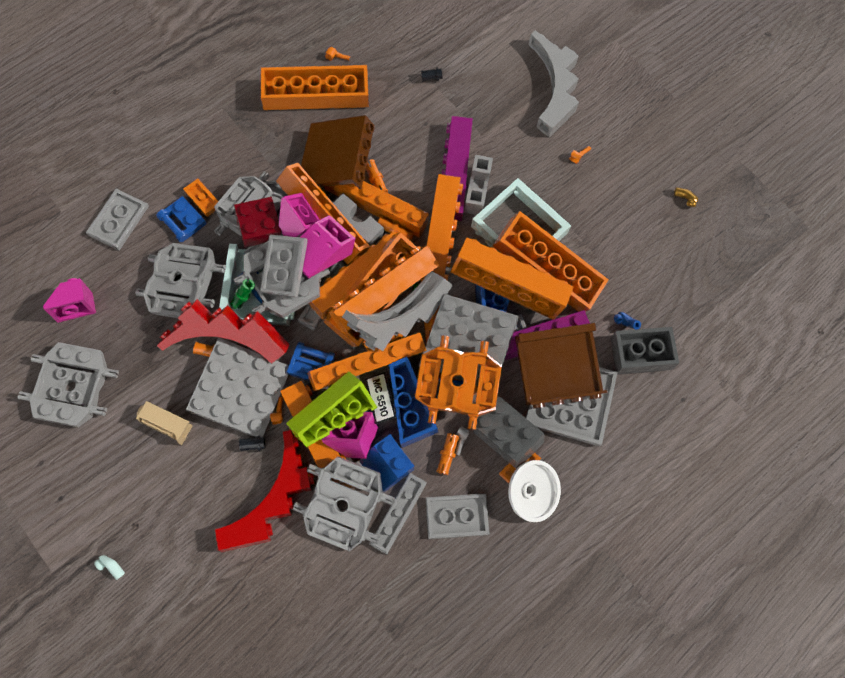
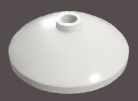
[508,460,561,522]

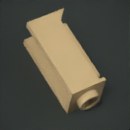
[136,401,192,446]

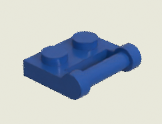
[156,196,207,242]
[287,342,336,381]

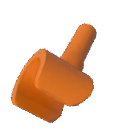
[325,47,350,61]
[569,146,591,163]
[270,397,283,425]

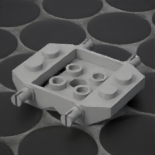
[214,171,284,254]
[233,235,330,318]
[136,243,226,318]
[18,342,119,428]
[293,456,395,551]

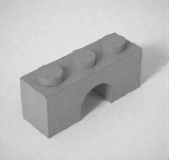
[464,155,493,215]
[333,194,384,246]

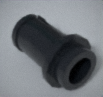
[421,67,443,82]
[239,436,266,452]

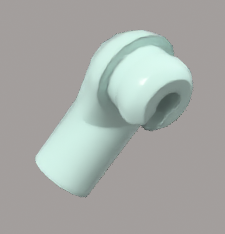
[94,555,125,580]

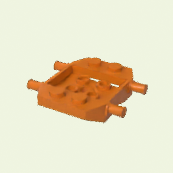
[415,336,502,430]

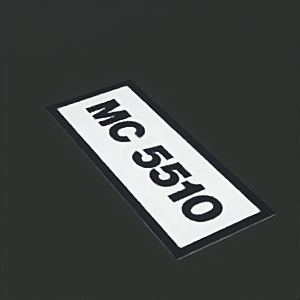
[365,372,396,424]

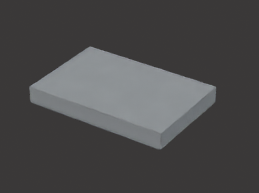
[86,189,149,251]
[260,235,308,297]
[425,494,490,539]

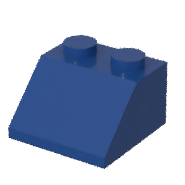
[359,434,414,492]

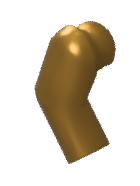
[673,187,698,207]

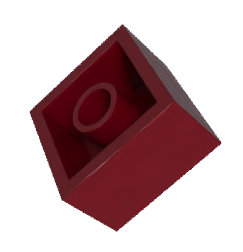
[234,196,282,248]

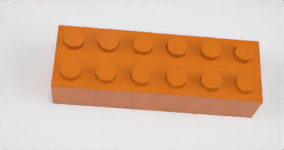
[261,65,369,110]
[493,211,609,312]
[323,232,416,347]
[450,237,574,320]

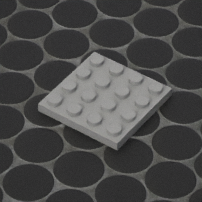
[419,294,518,386]
[186,337,289,438]
[526,367,618,447]

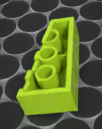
[286,372,378,447]

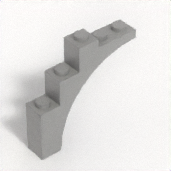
[528,30,579,138]
[342,271,452,351]

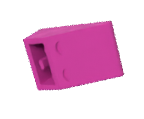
[299,215,355,278]

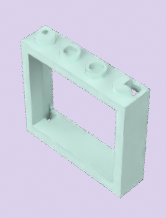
[471,178,571,253]

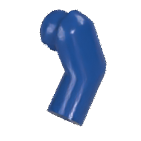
[614,312,641,330]

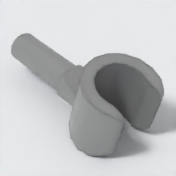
[455,426,469,456]

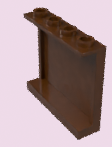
[301,115,374,189]
[515,323,608,409]

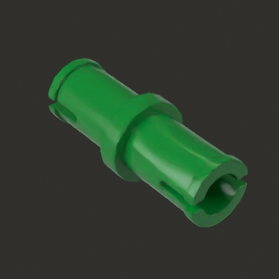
[230,279,255,309]

